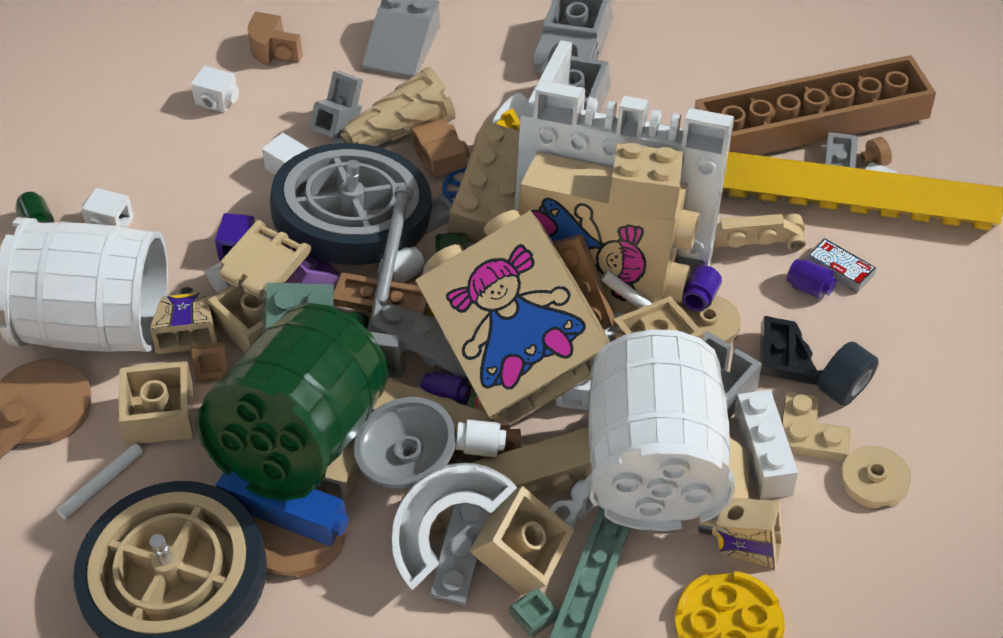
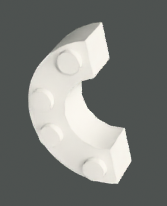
[392,463,517,590]

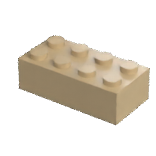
[447,121,520,243]

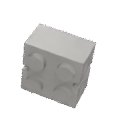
[704,331,762,420]

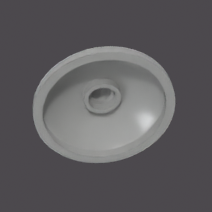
[354,397,456,488]

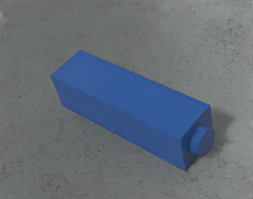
[215,471,349,547]

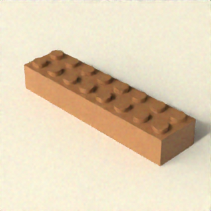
[695,55,936,155]

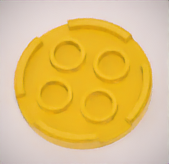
[675,571,785,638]

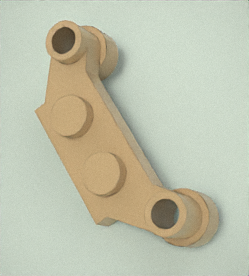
[712,214,806,256]

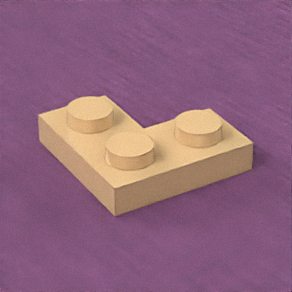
[782,391,851,462]

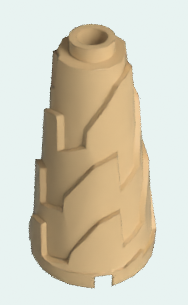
[340,67,455,146]

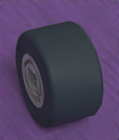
[818,341,879,406]

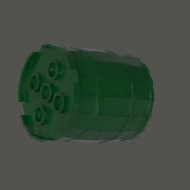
[195,303,388,501]

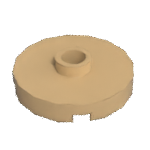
[681,295,740,344]
[840,446,911,509]

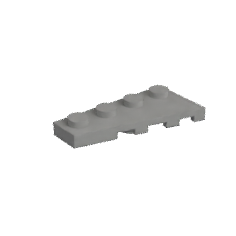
[368,299,470,382]

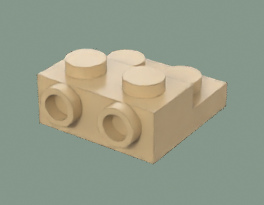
[611,296,704,341]

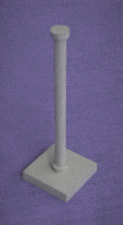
[367,185,413,379]

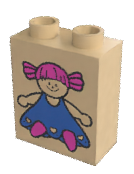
[518,151,700,314]
[415,210,610,426]

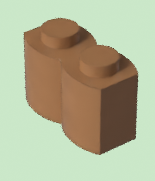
[410,118,469,178]

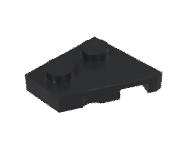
[760,316,823,385]

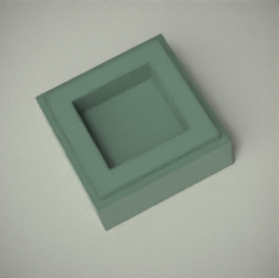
[509,589,560,638]

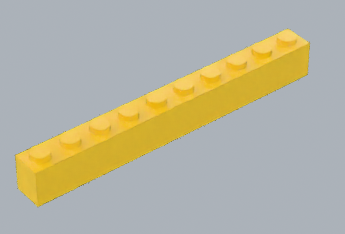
[722,152,1003,231]

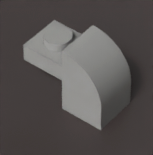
[309,70,363,138]

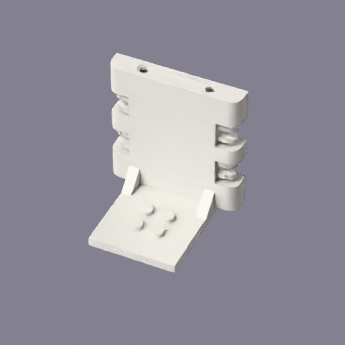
[514,40,734,279]

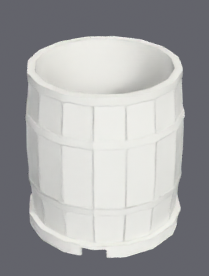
[0,217,168,352]
[588,329,735,531]

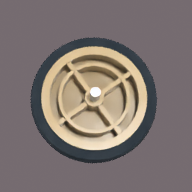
[73,481,267,638]

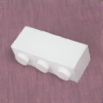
[734,390,798,500]

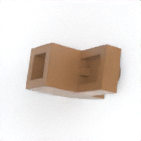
[248,11,303,65]

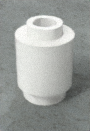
[377,246,425,283]
[455,419,506,457]

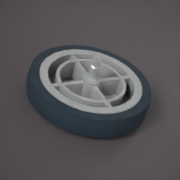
[270,143,432,265]

